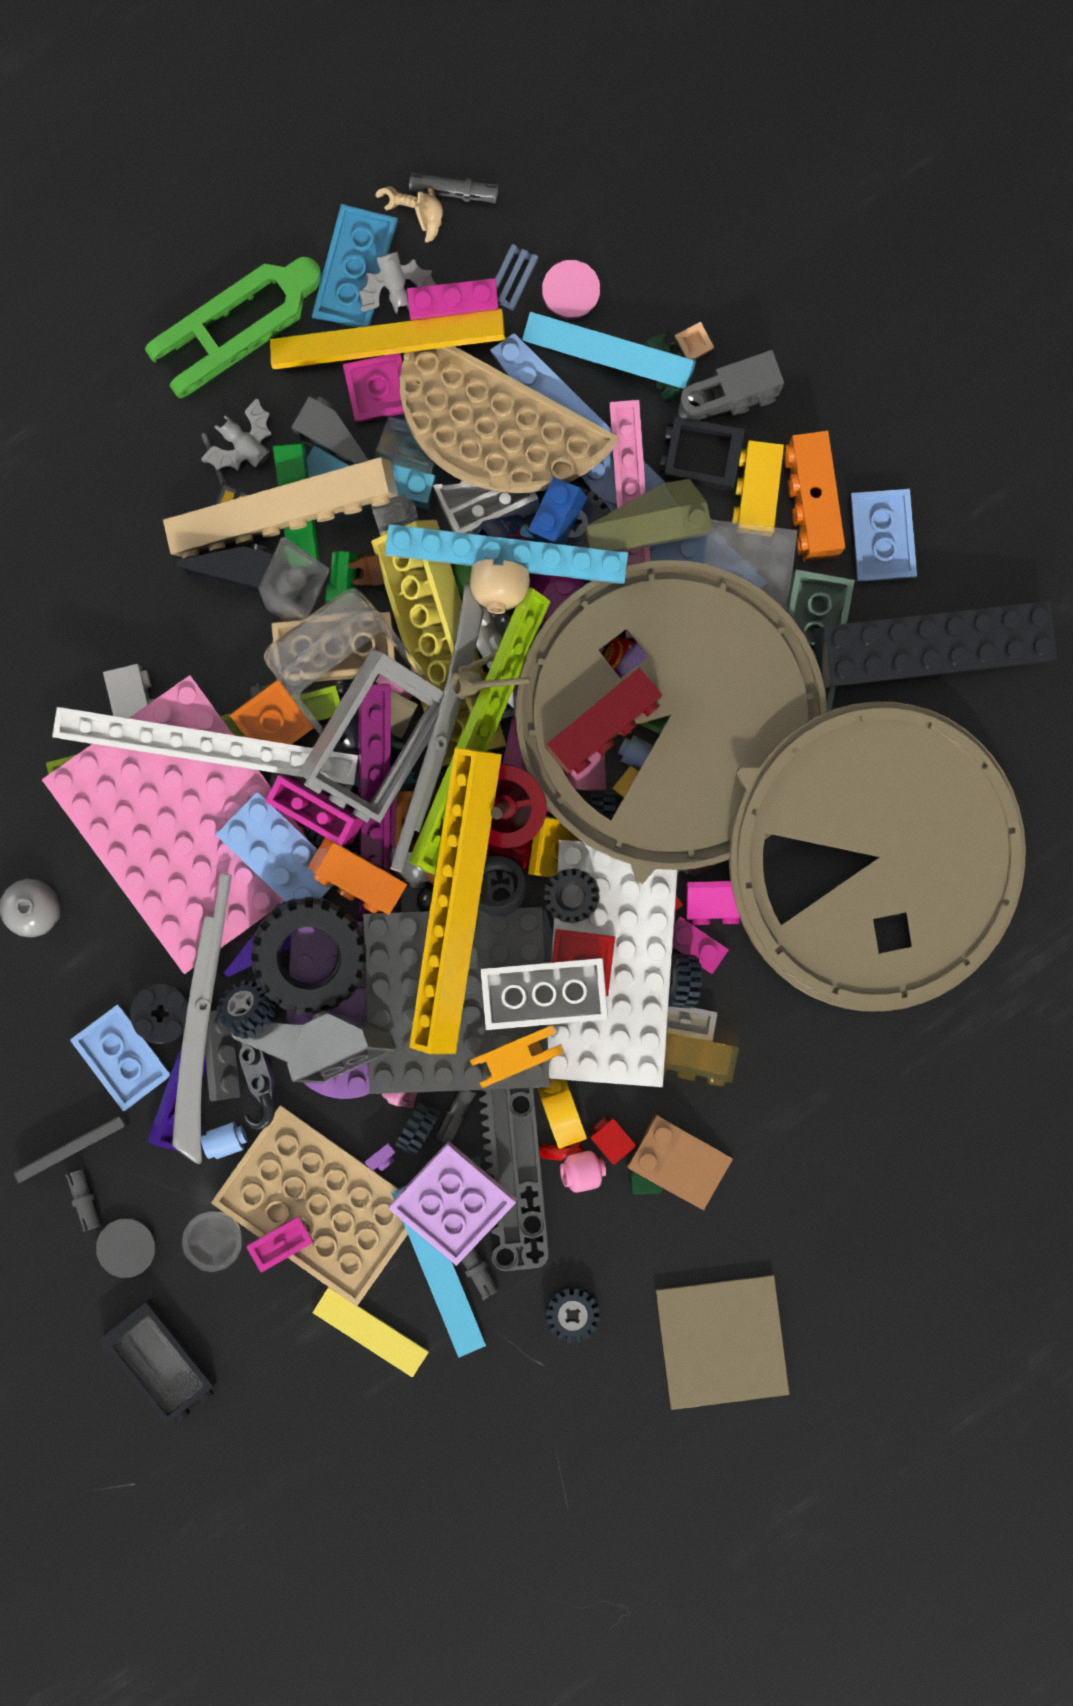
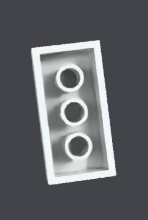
[481,958,608,1030]

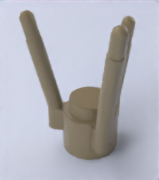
[451,652,530,699]

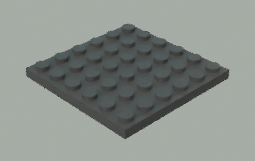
[363,907,550,1094]

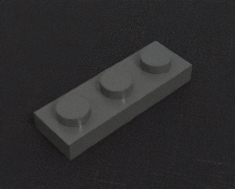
[205,1010,240,1101]

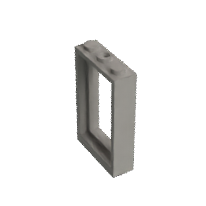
[298,649,444,823]

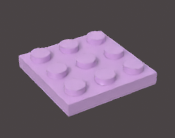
[388,1141,517,1266]

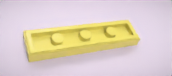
[312,1287,429,1377]

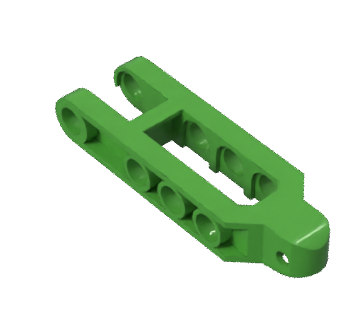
[145,257,322,398]

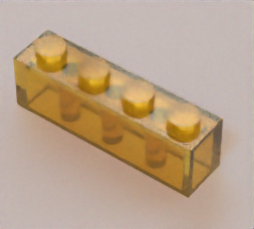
[664,1033,739,1087]

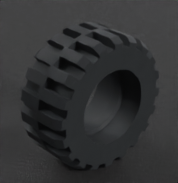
[251,897,367,1014]

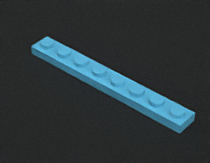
[385,524,628,584]

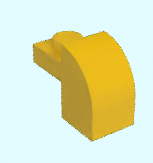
[537,1079,587,1149]

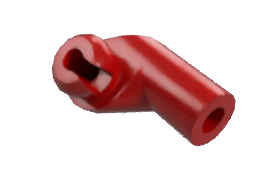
[539,1141,583,1161]

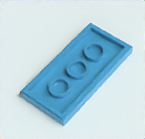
[312,204,398,328]

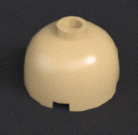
[470,559,530,614]

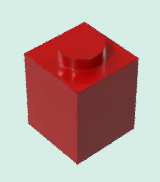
[590,1117,636,1165]

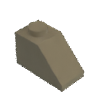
[391,690,420,742]

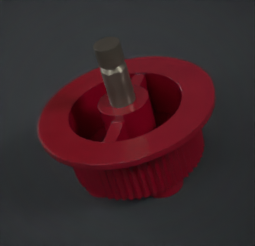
[488,764,547,848]

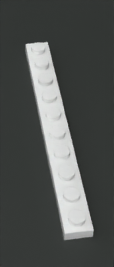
[52,707,358,785]

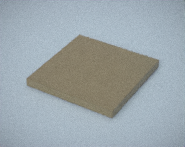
[655,1275,789,1410]

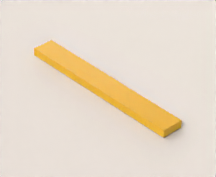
[270,309,505,370]

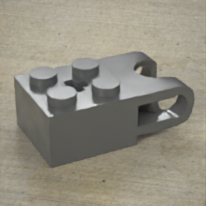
[678,350,784,422]

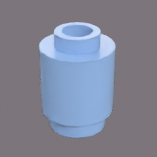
[618,735,654,771]
[201,1122,248,1159]

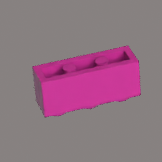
[407,278,499,321]
[265,775,364,846]

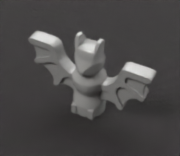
[357,252,437,314]
[201,399,271,471]

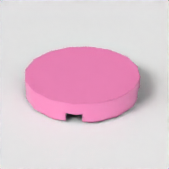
[542,260,600,320]

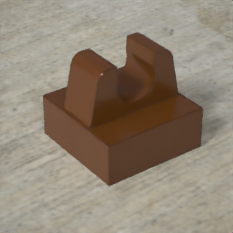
[348,553,384,586]

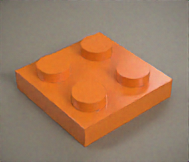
[229,680,313,745]

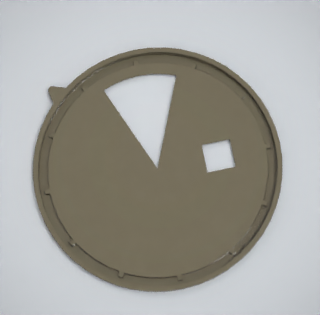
[515,560,827,884]
[729,702,1026,1012]

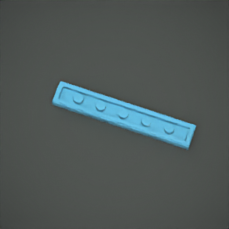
[522,312,696,389]
[391,1185,486,1358]

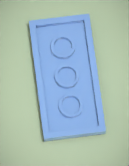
[215,791,334,902]

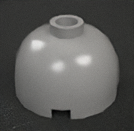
[0,878,61,937]

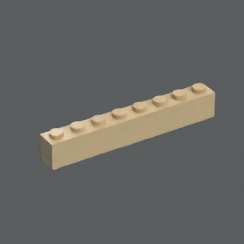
[163,457,399,559]

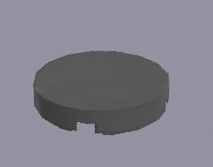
[96,1218,156,1278]

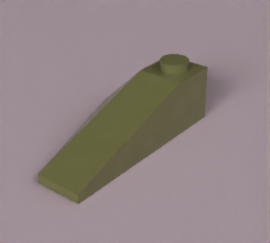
[585,479,713,552]

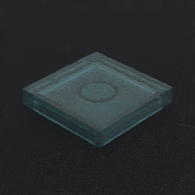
[374,416,435,474]

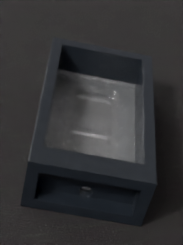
[99,1299,217,1425]

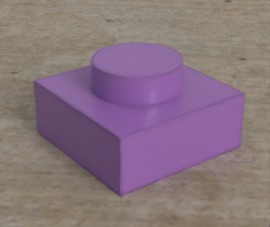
[365,1142,397,1171]

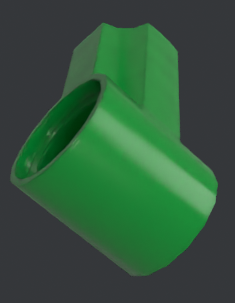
[325,551,358,612]

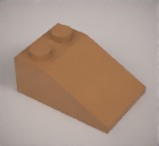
[626,1114,733,1210]

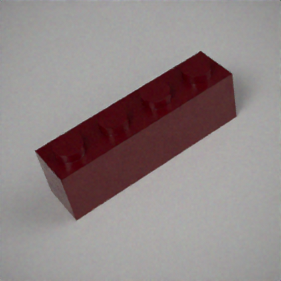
[545,667,663,775]

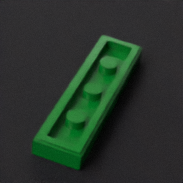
[273,443,320,564]

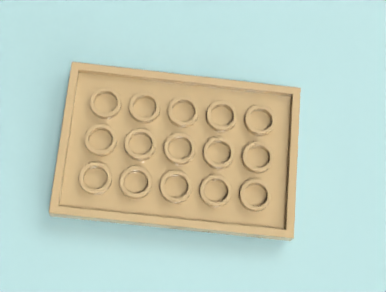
[211,1105,408,1307]

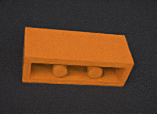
[307,837,407,915]

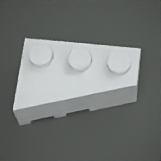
[433,481,539,534]

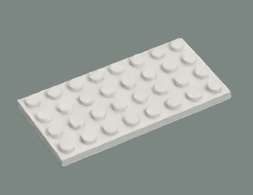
[547,840,678,1087]

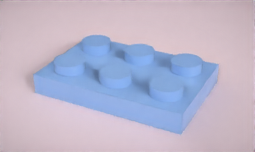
[850,489,917,582]
[70,1004,171,1111]

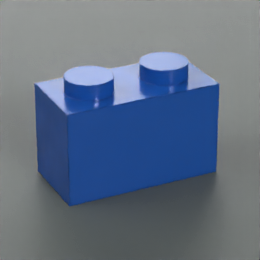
[528,477,587,545]

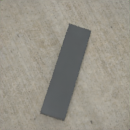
[14,1115,129,1183]

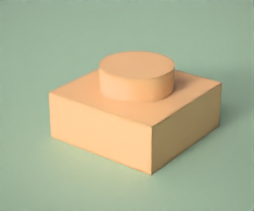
[674,322,714,360]

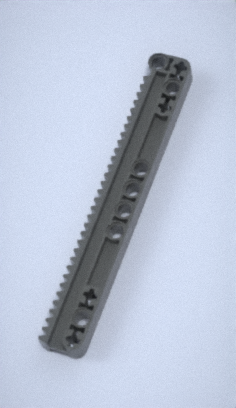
[479,856,548,1271]

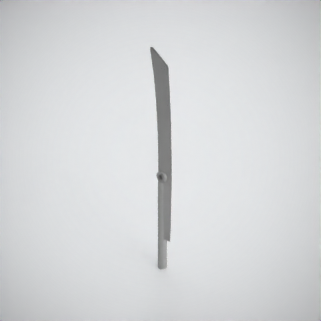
[390,583,484,872]
[172,873,232,1164]

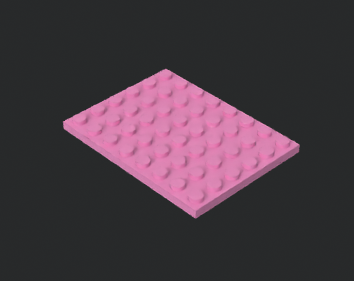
[42,675,311,974]

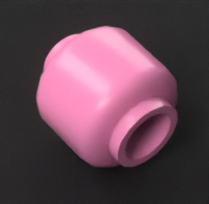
[560,1151,606,1193]

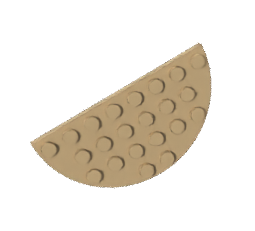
[400,346,619,493]

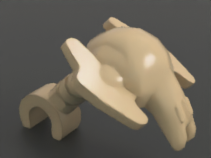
[375,186,443,242]

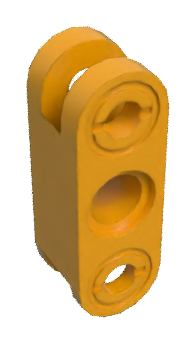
[470,1025,565,1088]

